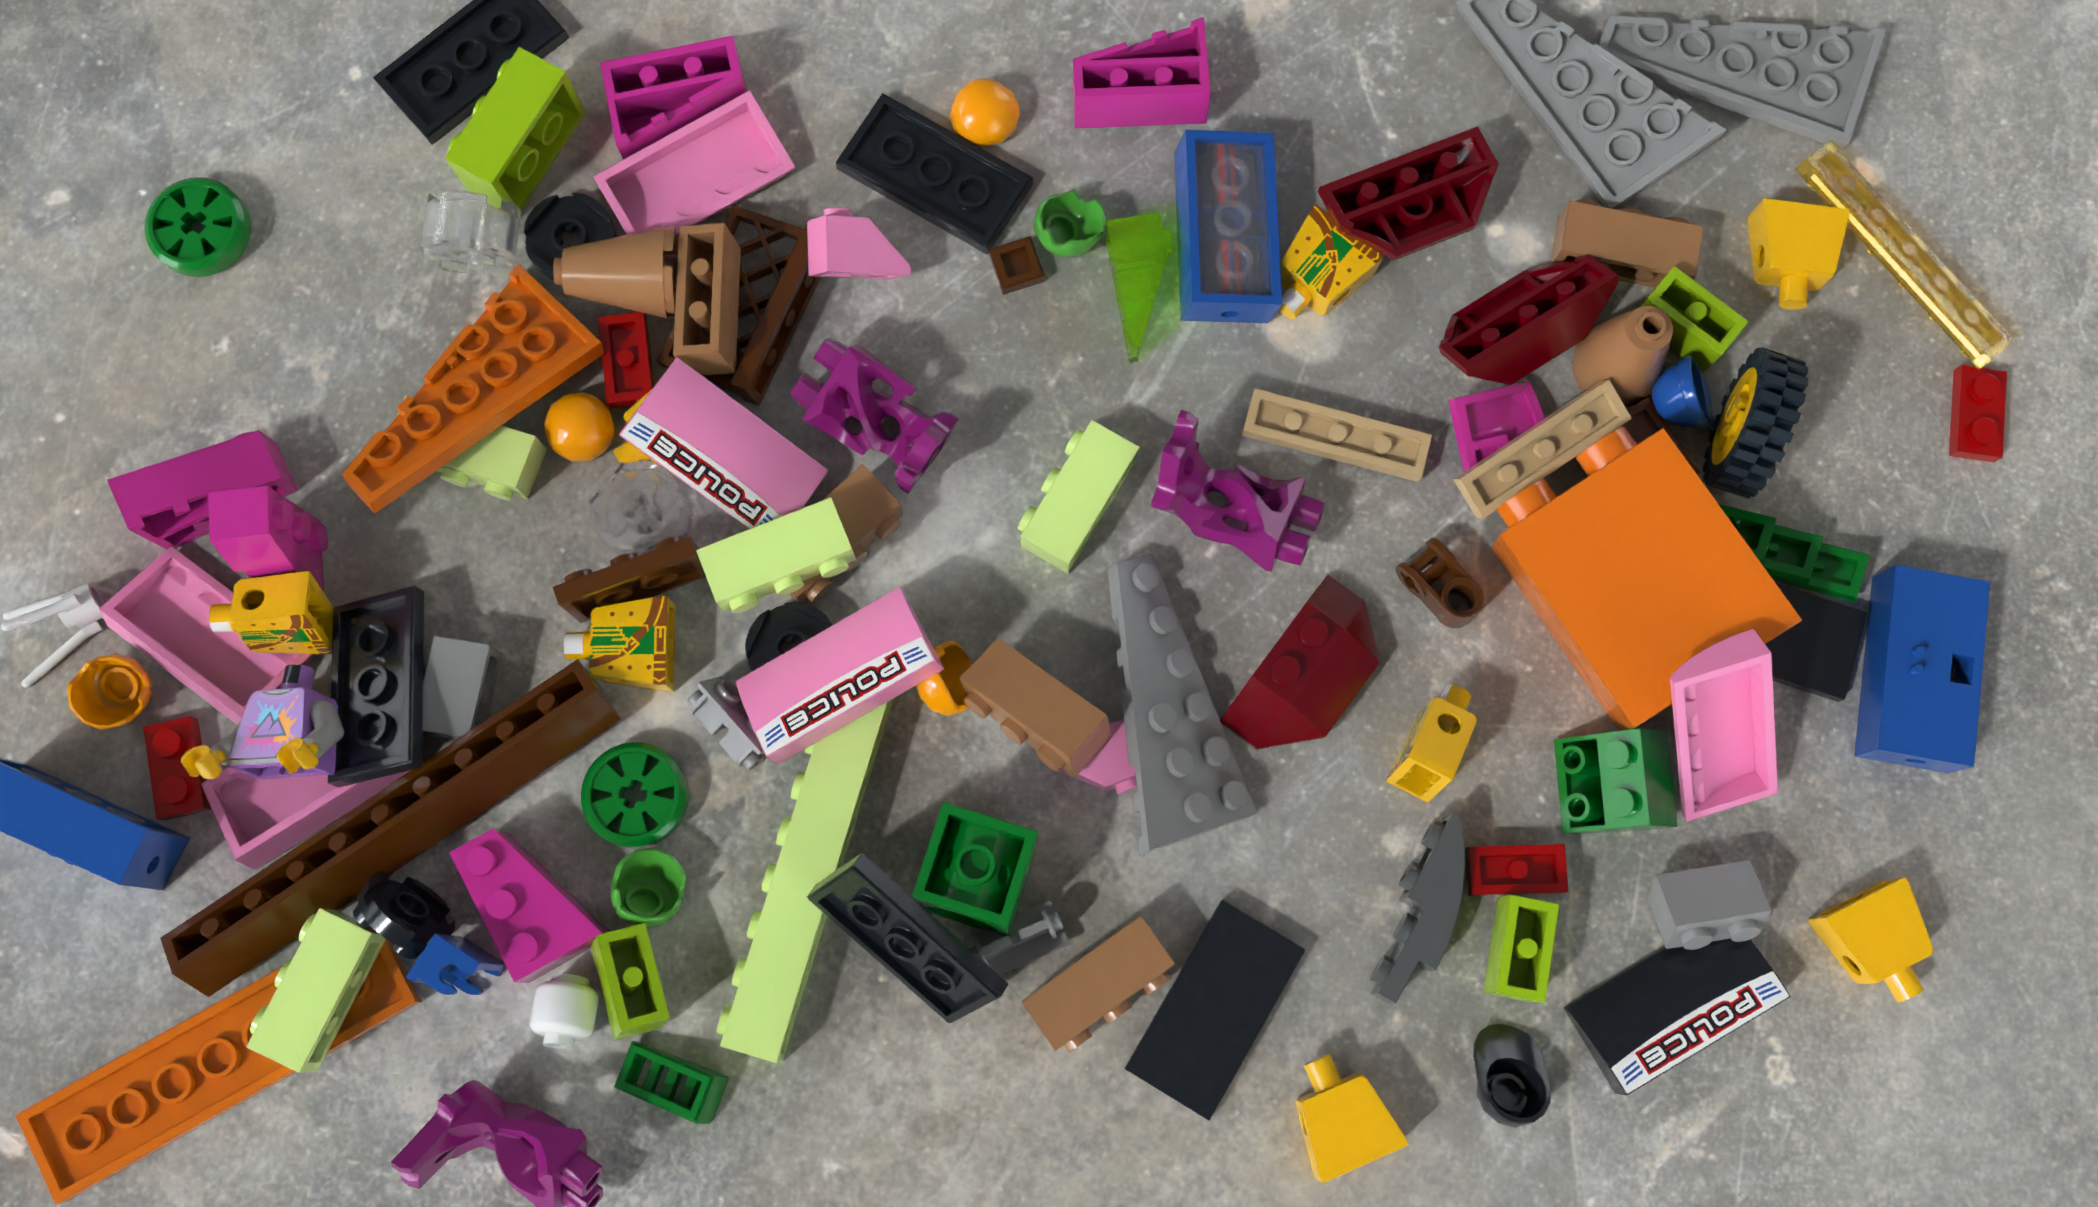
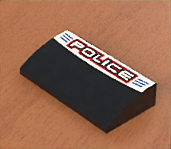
[1563,939,1791,1096]

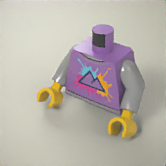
[181,665,344,779]

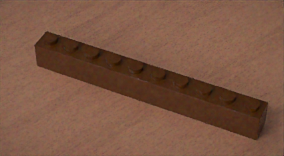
[160,659,621,997]

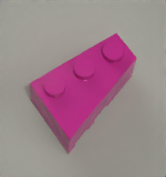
[107,430,298,549]
[449,828,611,983]

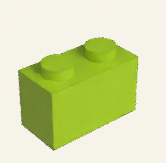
[1640,266,1749,373]
[1483,895,1559,1003]
[590,923,670,1041]

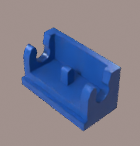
[406,933,506,995]

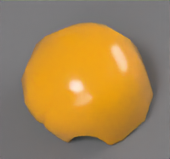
[949,78,1020,147]
[544,392,616,462]
[916,640,972,716]
[67,653,153,730]

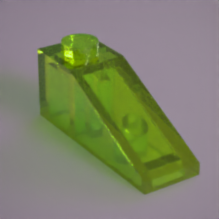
[1105,212,1174,363]

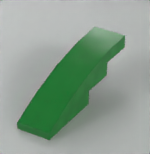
[1719,504,1870,603]

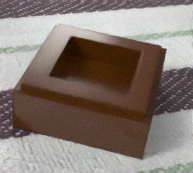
[988,236,1045,295]

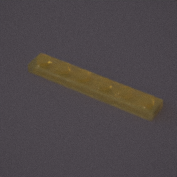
[1795,141,2015,369]

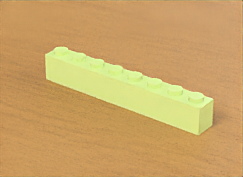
[717,698,894,1063]

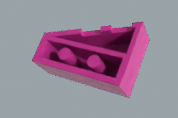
[1072,17,1211,129]
[600,35,747,160]
[208,486,328,592]

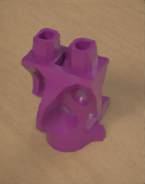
[790,338,959,494]
[1151,410,1325,572]
[391,1080,603,1207]

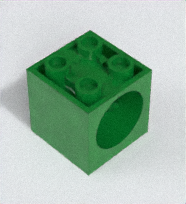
[912,802,1038,937]

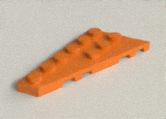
[342,264,605,514]

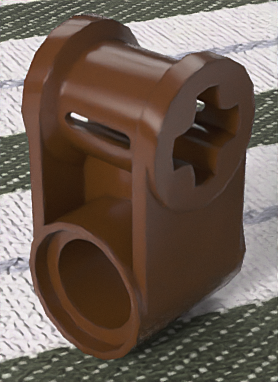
[1396,537,1484,628]

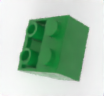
[1554,728,1678,834]

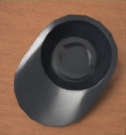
[1473,1024,1551,1128]

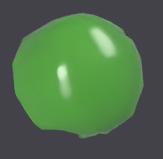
[1033,190,1107,257]
[610,848,687,927]

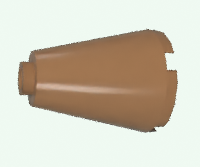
[553,226,679,319]
[1572,306,1673,407]

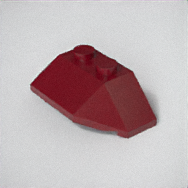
[1317,126,1499,261]
[1439,254,1619,385]
[1220,575,1380,750]

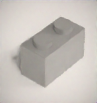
[422,636,503,740]
[1647,860,1772,950]

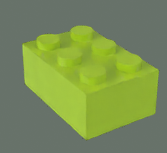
[445,47,586,220]

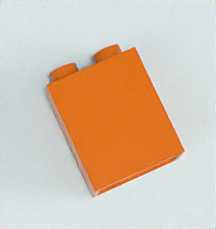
[1491,426,1802,731]

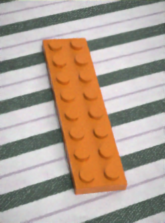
[15,939,422,1205]

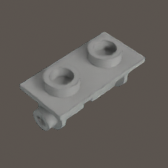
[687,677,764,771]
[963,899,1070,975]

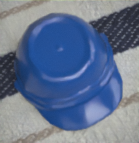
[1652,355,1715,431]

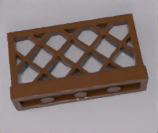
[656,205,821,406]

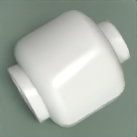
[530,973,599,1050]

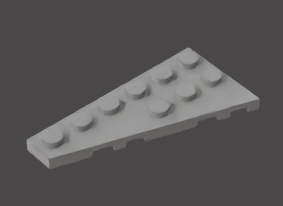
[1456,0,1727,209]
[1598,15,1887,150]
[1107,554,1257,856]

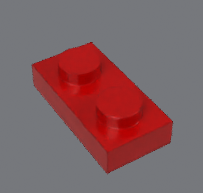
[598,312,654,409]
[1949,365,2007,463]
[143,716,212,821]
[1465,844,1569,896]

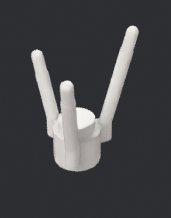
[1,583,106,688]

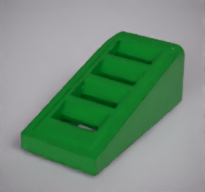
[614,1041,729,1124]

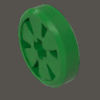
[145,177,251,277]
[581,742,689,848]

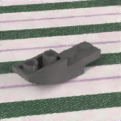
[1370,813,1465,1004]

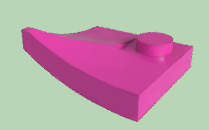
[1448,381,1559,472]

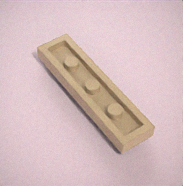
[1453,379,1632,519]
[1241,388,1432,482]

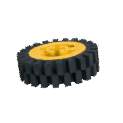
[1702,347,1808,499]

